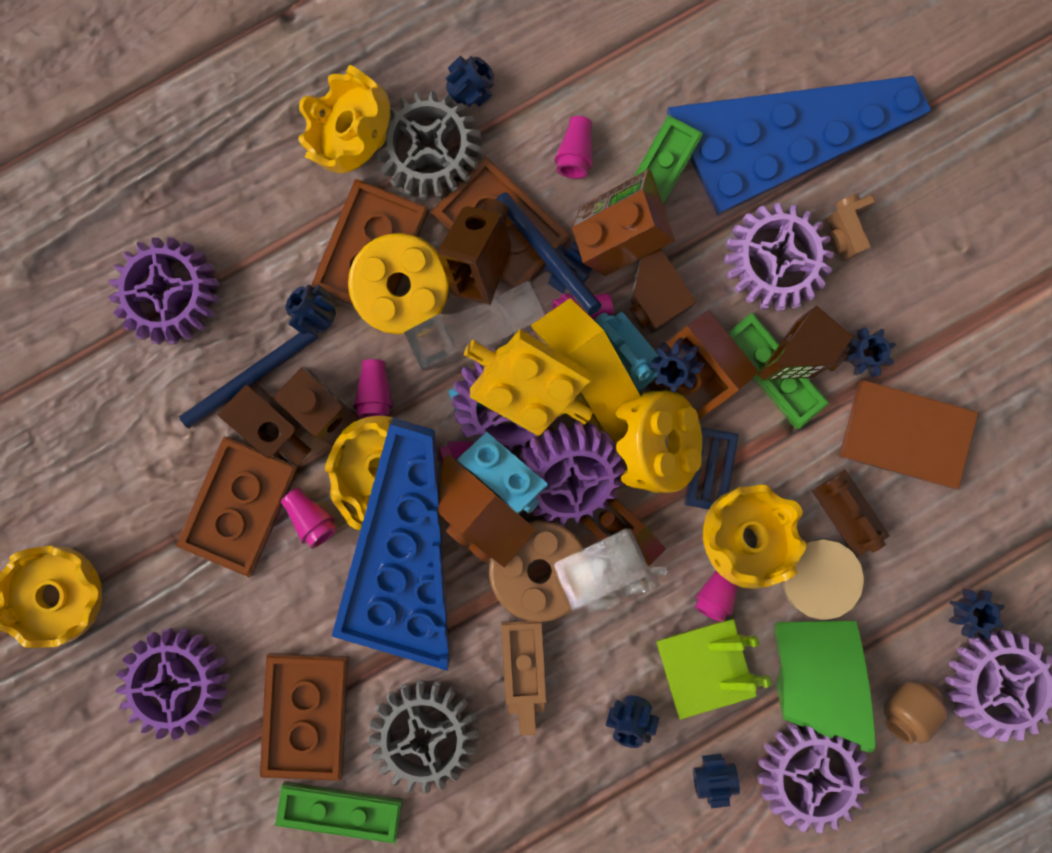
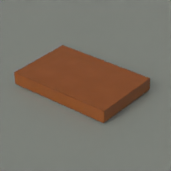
[431,156,571,294]
[311,179,429,305]
[839,380,979,489]
[176,436,299,577]
[260,653,349,781]

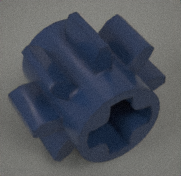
[446,56,494,107]
[544,242,593,294]
[285,285,336,335]
[843,327,896,377]
[649,337,705,393]
[949,589,1004,639]
[606,695,660,748]
[693,754,740,809]

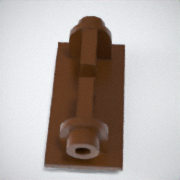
[812,469,890,558]

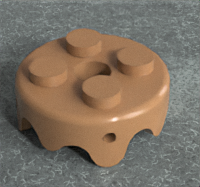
[489,519,590,622]

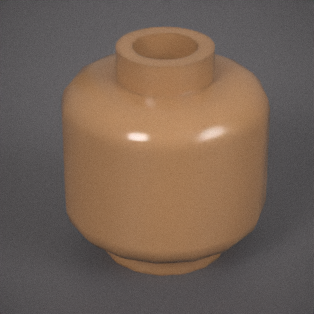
[884,682,948,744]

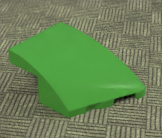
[774,621,876,752]

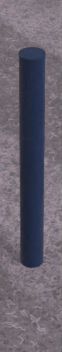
[496,192,602,315]
[179,332,319,429]

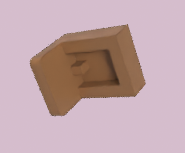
[826,194,876,261]

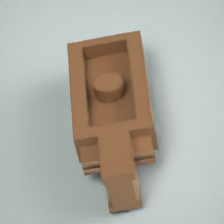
[501,620,546,736]

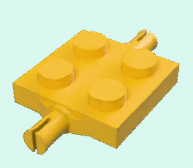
[464,329,593,436]

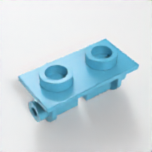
[595,311,659,392]
[457,432,548,514]

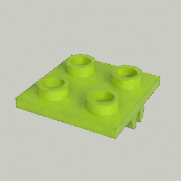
[655,618,772,720]

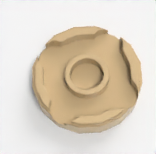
[782,539,864,620]

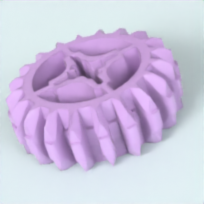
[724,203,834,312]
[945,629,1052,742]
[757,722,871,834]

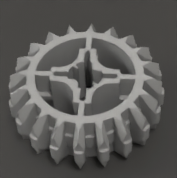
[375,90,482,200]
[368,680,479,794]

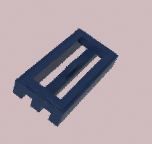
[684,427,739,509]

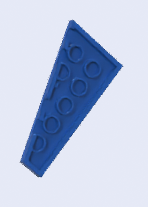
[666,76,931,216]
[332,417,450,671]

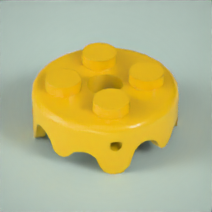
[298,65,390,174]
[348,233,450,335]
[616,390,702,493]
[325,415,393,522]
[703,485,807,589]
[0,545,103,648]

